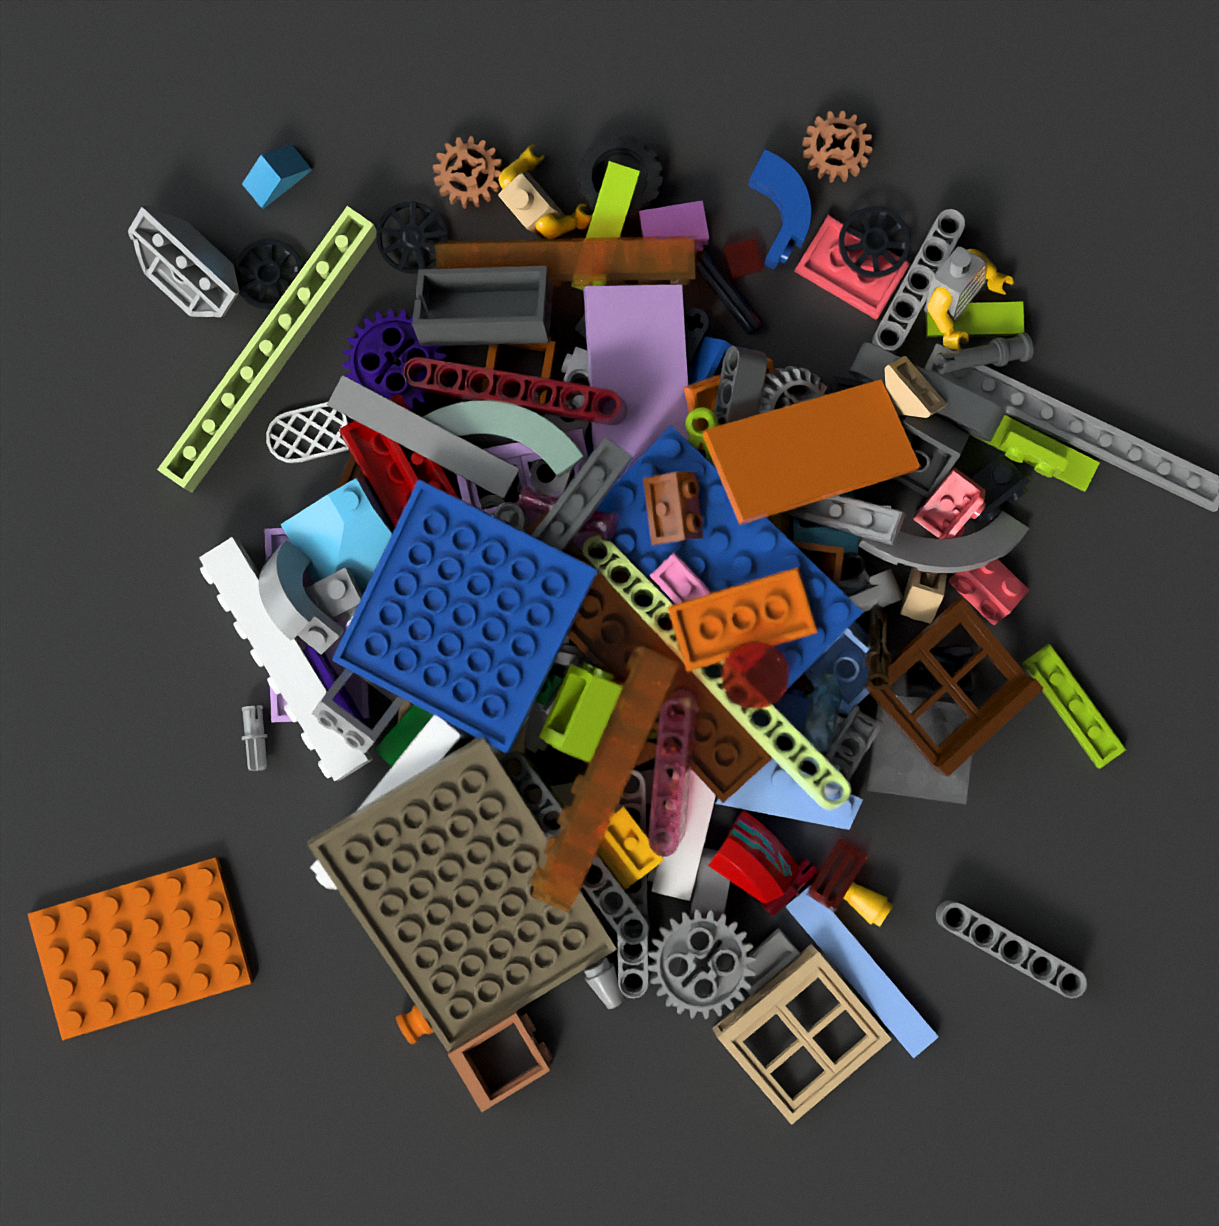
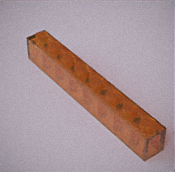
[435,236,697,287]
[530,647,681,913]

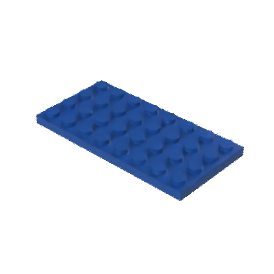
[584,425,864,705]

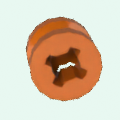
[396,1005,434,1045]

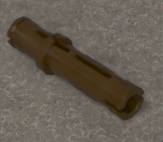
[865,607,892,690]

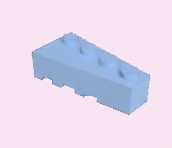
[714,758,863,830]

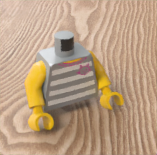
[924,247,1014,350]

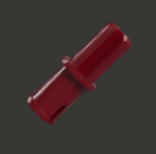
[761,857,818,916]

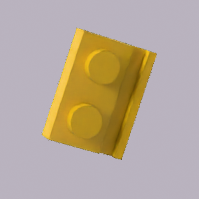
[585,806,664,889]

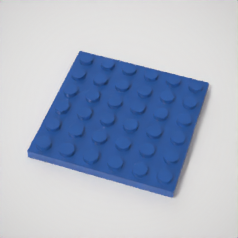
[332,479,599,753]

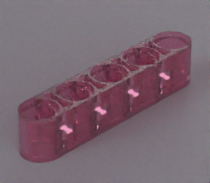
[649,691,697,857]

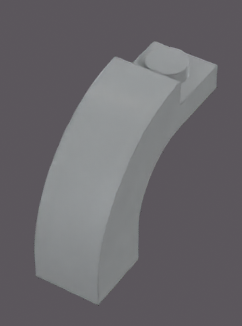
[258,540,344,655]

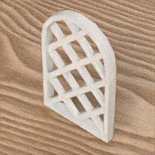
[266,402,349,463]

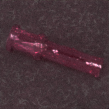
[518,486,619,542]

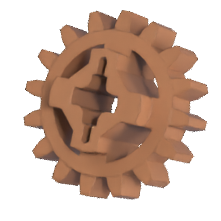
[802,110,873,183]
[433,136,502,208]

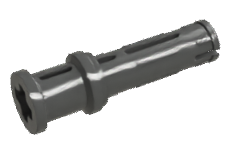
[935,332,1033,374]

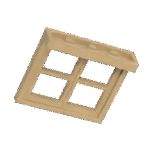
[712,944,892,1125]

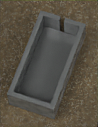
[412,266,553,346]

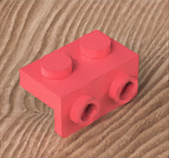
[913,467,986,539]
[948,559,1029,625]

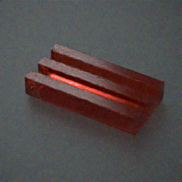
[806,838,868,912]

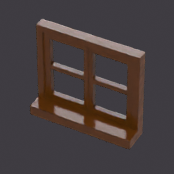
[863,598,1044,777]

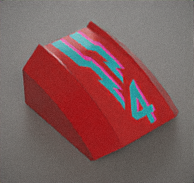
[708,809,799,903]

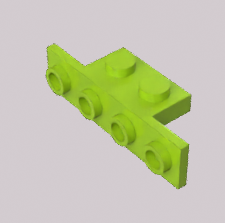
[969,415,1100,492]

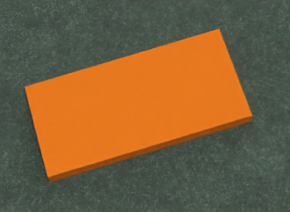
[702,379,920,525]

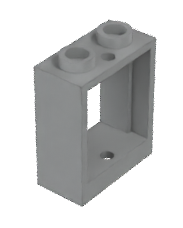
[311,668,405,754]

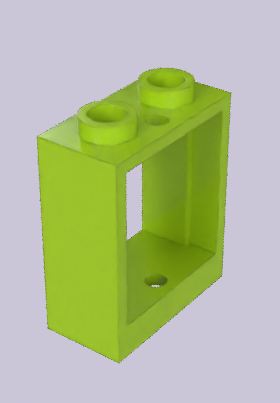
[539,662,623,762]

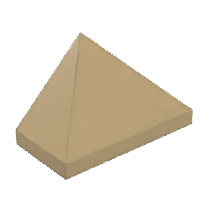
[885,356,947,418]

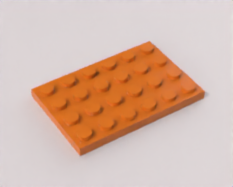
[27,857,253,1040]

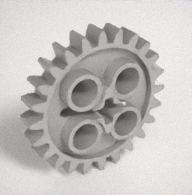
[647,908,756,1019]

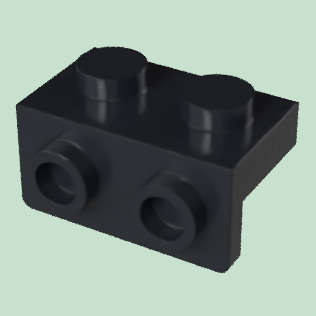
[904,644,973,697]

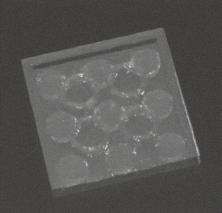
[867,695,978,804]

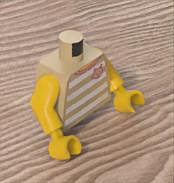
[498,144,593,239]

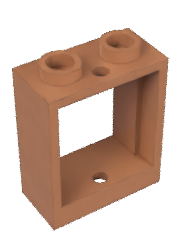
[448,1010,553,1112]

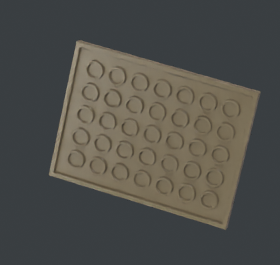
[308,737,617,1052]

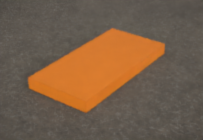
[667,567,818,672]

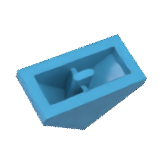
[242,144,312,209]

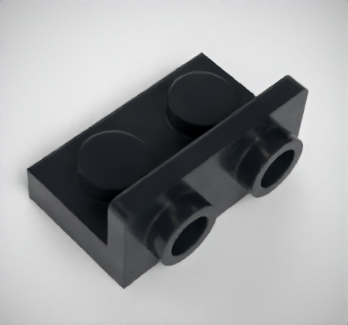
[970,452,1032,523]

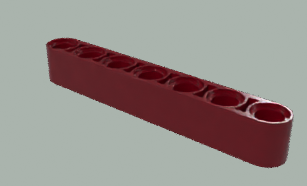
[403,357,627,425]

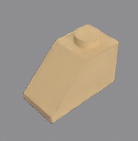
[900,566,947,624]

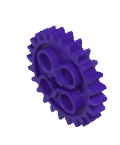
[342,309,448,412]

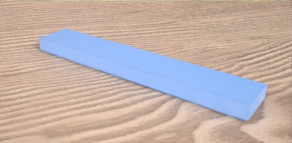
[785,885,938,1058]

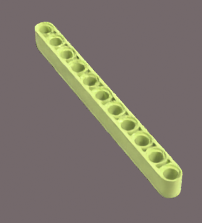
[582,535,850,810]

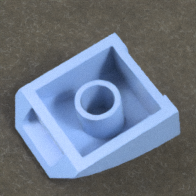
[801,622,893,715]

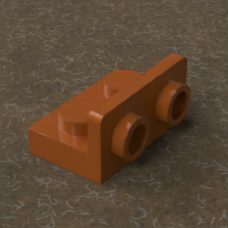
[643,472,703,545]

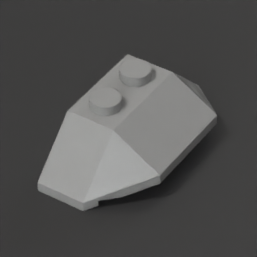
[128,206,239,318]

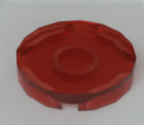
[721,640,789,709]

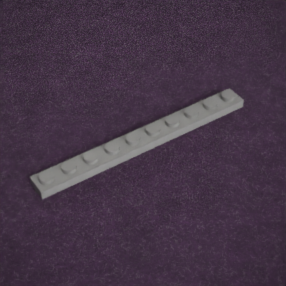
[924,344,1219,512]

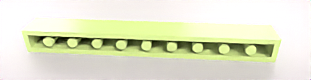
[157,206,377,493]

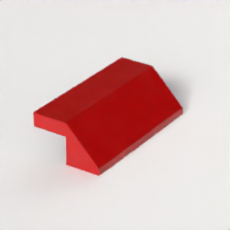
[339,393,459,529]

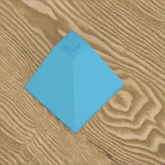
[281,477,394,591]

